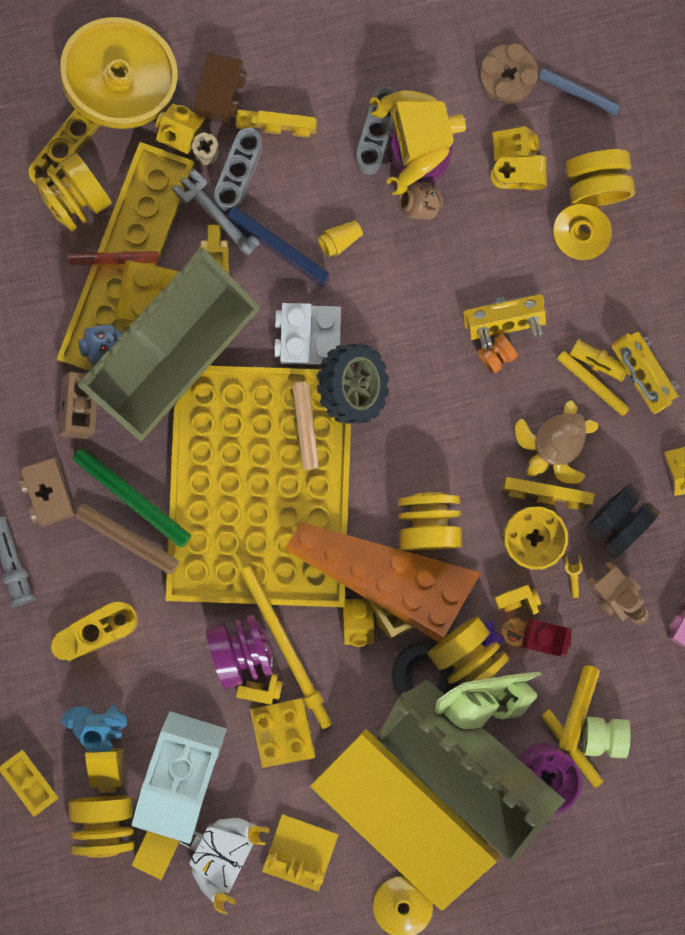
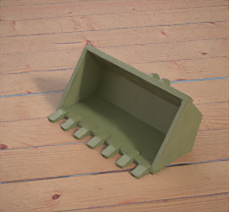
[78,247,261,442]
[377,679,566,865]

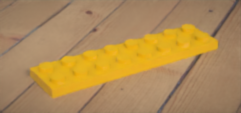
[57,142,195,372]

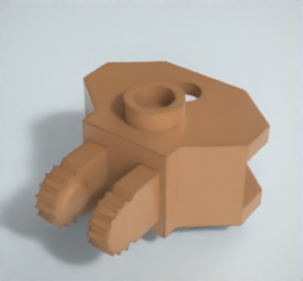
[587,561,649,624]

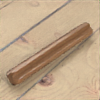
[75,504,179,574]

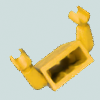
[369,90,466,195]

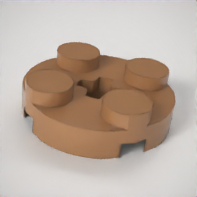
[479,43,538,104]

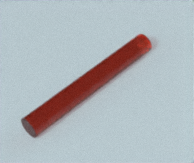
[68,251,158,266]

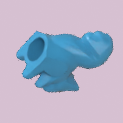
[61,705,128,752]

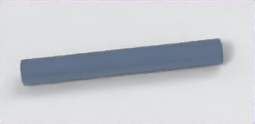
[538,68,621,116]

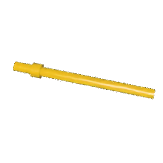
[240,565,332,729]

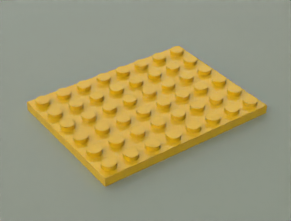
[166,366,351,607]

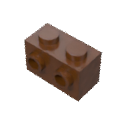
[193,52,247,124]

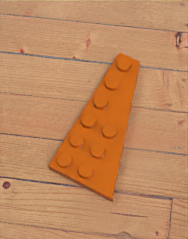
[285,522,481,643]

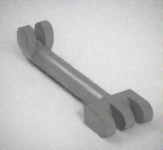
[172,169,260,256]

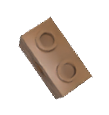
[58,372,97,439]
[19,457,76,527]

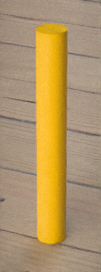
[557,350,630,417]
[540,709,604,788]

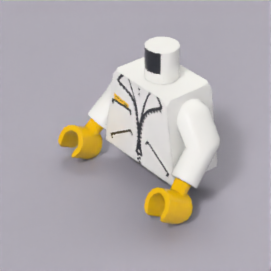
[180,818,270,915]

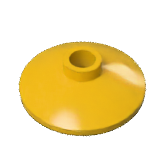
[553,203,612,260]
[373,876,433,935]

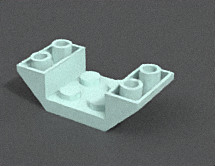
[132,711,227,844]

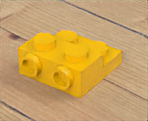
[116,260,179,327]

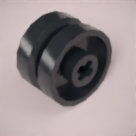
[584,483,660,559]

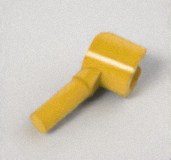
[564,554,583,598]

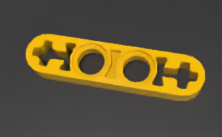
[28,109,100,187]

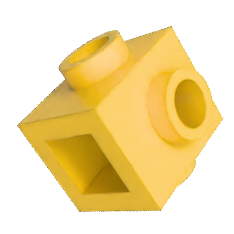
[155,103,205,154]

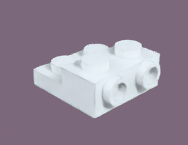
[275,303,341,366]

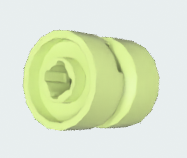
[582,716,631,759]

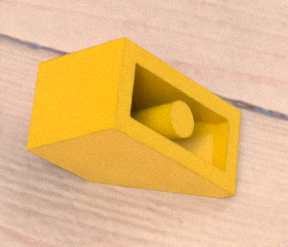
[85,748,124,793]

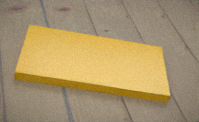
[310,729,501,911]

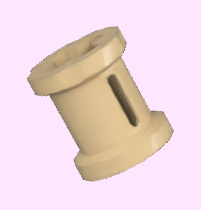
[192,132,220,166]

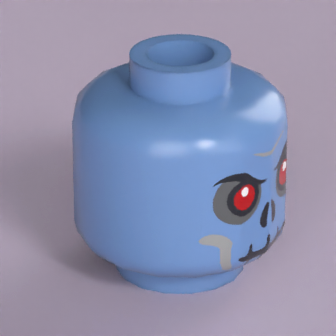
[78,324,122,365]

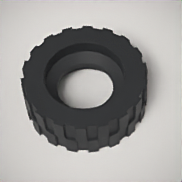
[392,642,458,696]

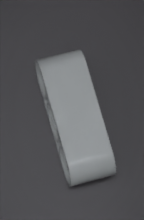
[356,87,396,175]
[214,128,263,214]

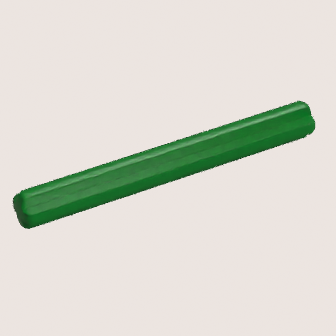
[72,448,191,547]

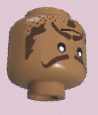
[398,181,443,220]

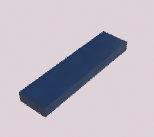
[227,206,329,288]

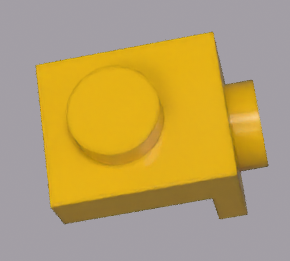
[664,447,685,496]
[343,599,374,647]

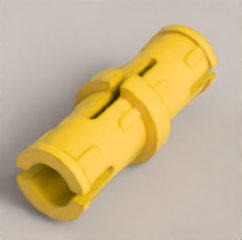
[569,338,627,382]

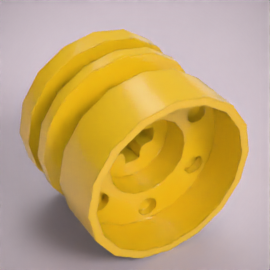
[35,152,112,232]
[397,492,463,551]
[503,507,568,570]
[427,616,509,687]
[68,795,135,858]

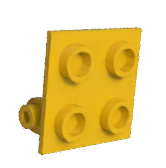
[250,698,316,768]
[262,814,339,892]

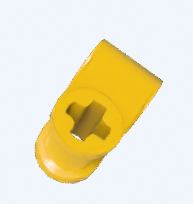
[490,155,547,190]

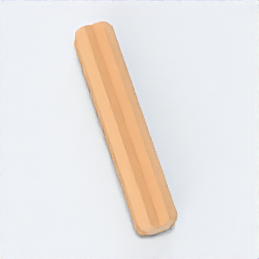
[293,382,319,470]

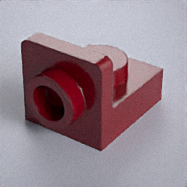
[521,618,572,658]

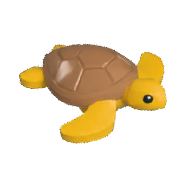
[515,400,598,484]

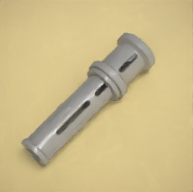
[0,516,36,608]

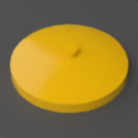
[60,17,178,129]

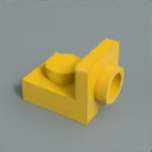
[492,126,540,162]
[492,585,541,615]
[236,673,283,705]

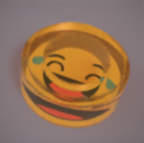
[500,618,526,647]

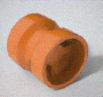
[477,334,518,375]

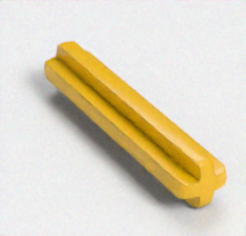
[559,665,600,752]

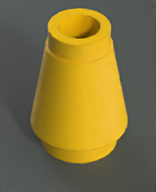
[318,220,363,257]

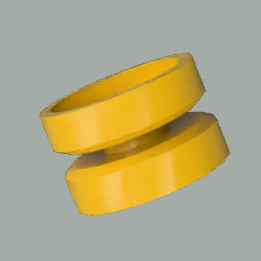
[565,149,636,207]

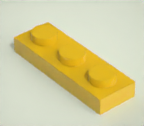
[502,477,595,511]

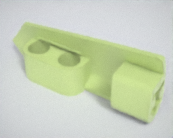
[434,672,542,729]

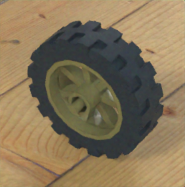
[317,344,389,424]

